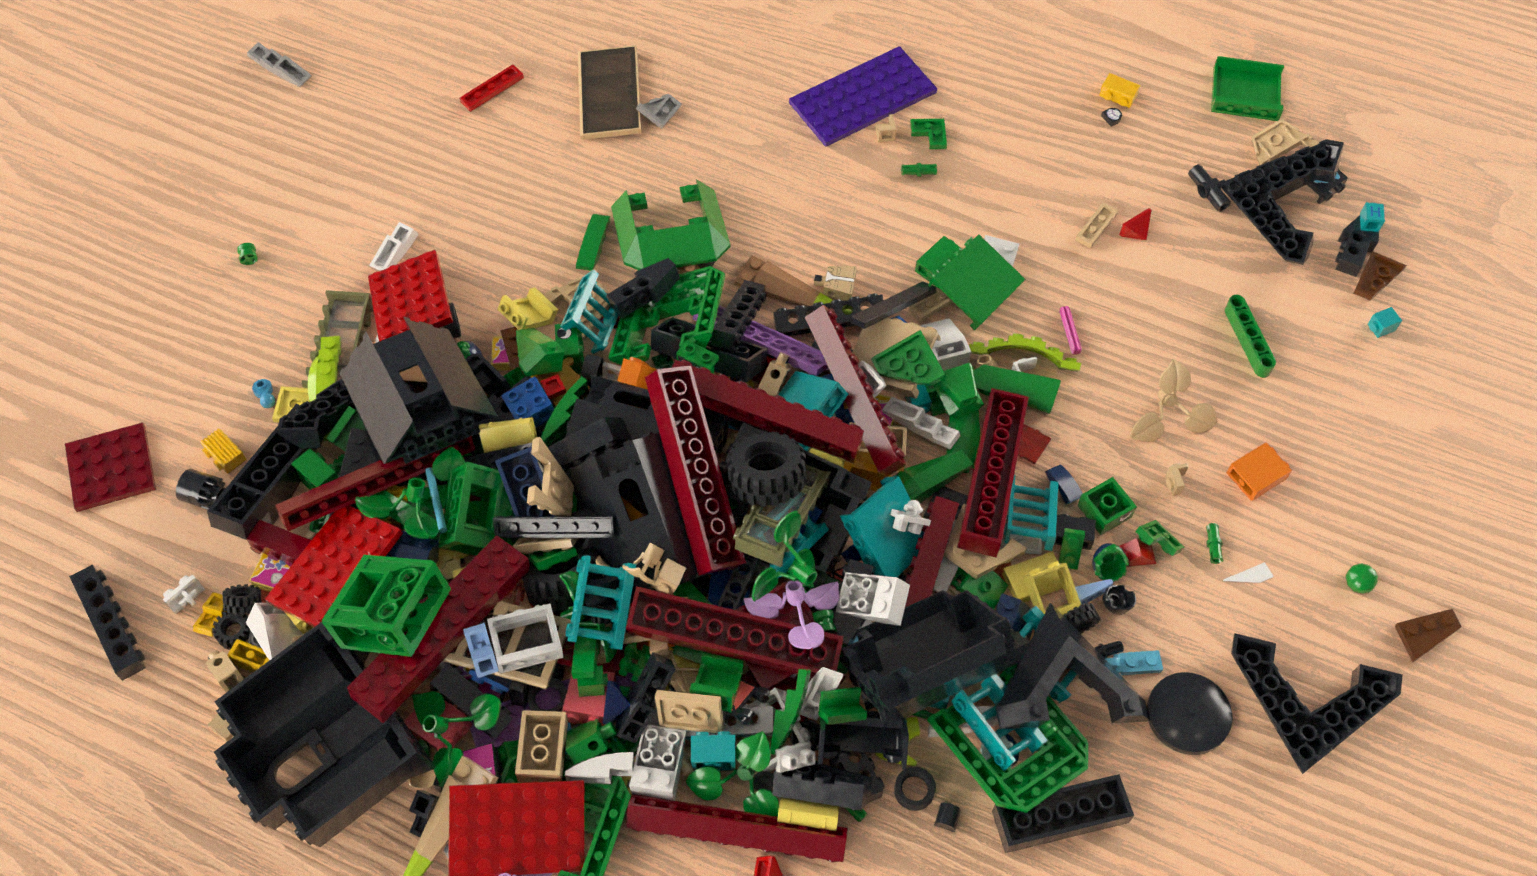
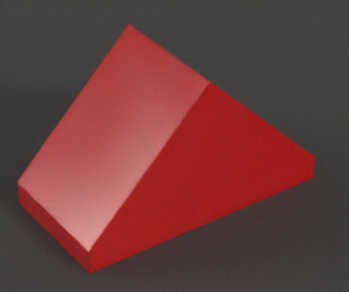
[1119,538,1156,567]

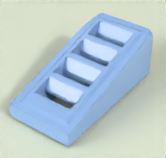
[1075,579,1113,605]

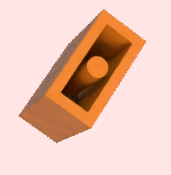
[1226,442,1292,501]

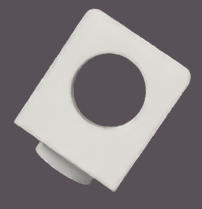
[1011,357,1038,372]

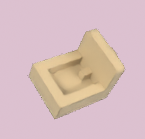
[1165,463,1189,496]

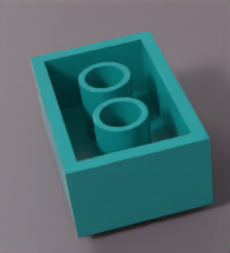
[691,731,736,771]

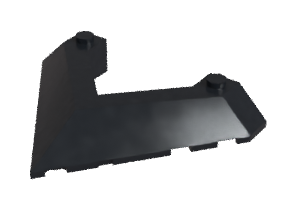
[1219,139,1344,265]
[277,379,413,449]
[996,603,1149,729]
[1231,633,1403,774]

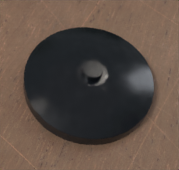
[1147,672,1233,755]

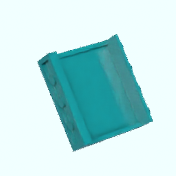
[769,371,848,451]
[840,476,924,577]

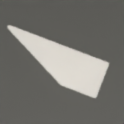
[1223,562,1274,583]

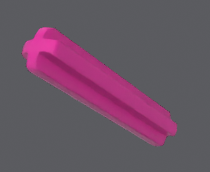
[1059,306,1082,355]

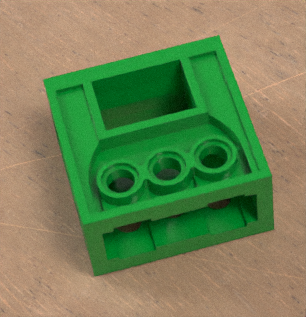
[438,462,528,558]
[322,555,451,657]

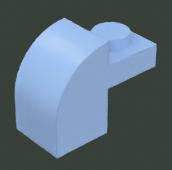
[463,623,499,678]

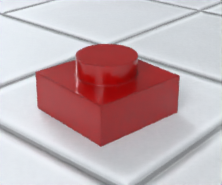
[540,374,566,400]

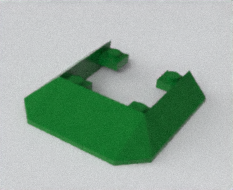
[611,179,731,270]
[608,266,726,365]
[927,664,1088,813]
[501,754,631,876]

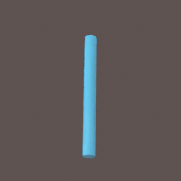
[425,468,447,533]

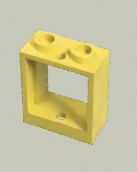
[1023,560,1081,615]

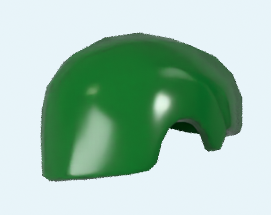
[1345,563,1378,594]

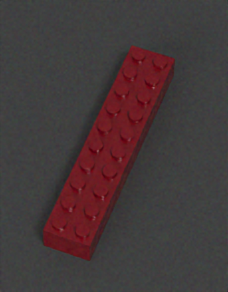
[672,360,864,464]
[645,365,746,576]
[957,388,1029,558]
[347,535,530,723]
[625,586,843,678]

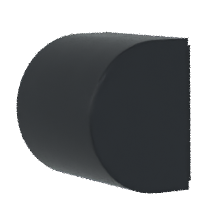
[934,803,961,832]

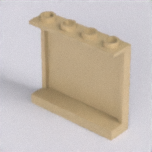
[852,318,941,399]

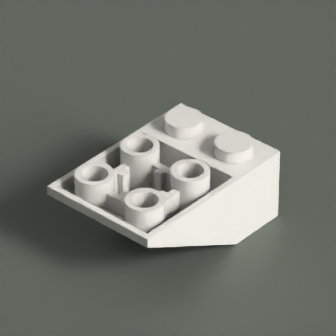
[920,318,971,370]
[836,572,910,626]
[246,603,304,660]
[629,725,686,801]

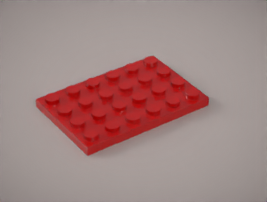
[368,250,453,341]
[265,505,403,627]
[448,780,585,876]

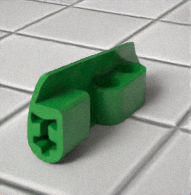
[973,364,1061,414]
[946,410,980,473]

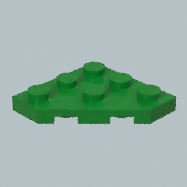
[871,330,947,387]

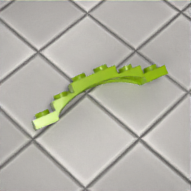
[969,333,1081,372]
[308,336,341,441]

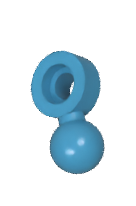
[252,379,276,409]

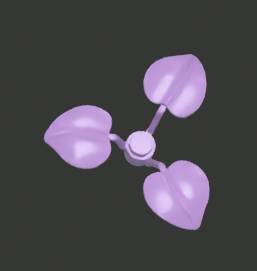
[744,580,839,649]

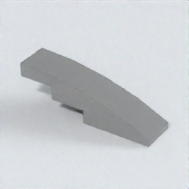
[247,42,312,87]

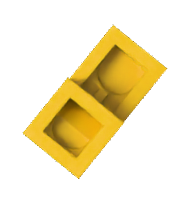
[193,592,227,637]

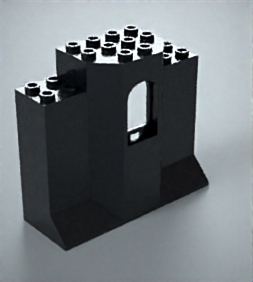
[214,622,436,847]

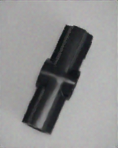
[1188,164,1231,212]

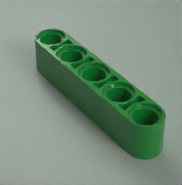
[1224,295,1276,378]

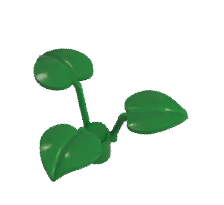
[401,447,481,530]
[355,478,448,539]
[752,510,817,602]
[559,571,618,663]
[412,691,501,786]
[686,731,779,817]

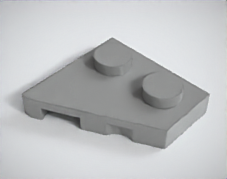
[636,94,682,129]

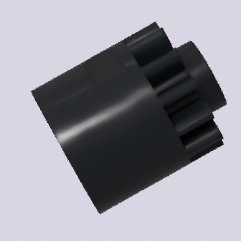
[176,468,225,510]

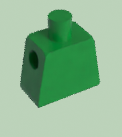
[566,719,617,765]

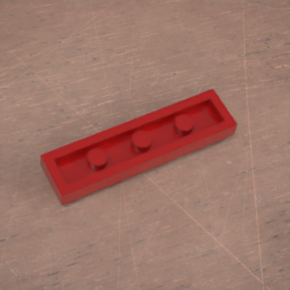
[459,64,524,112]

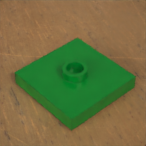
[958,571,1008,610]

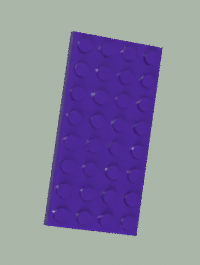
[789,46,937,147]

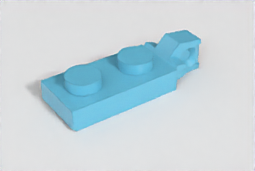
[1105,650,1163,675]

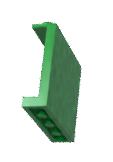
[1211,56,1284,121]
[928,234,1026,331]

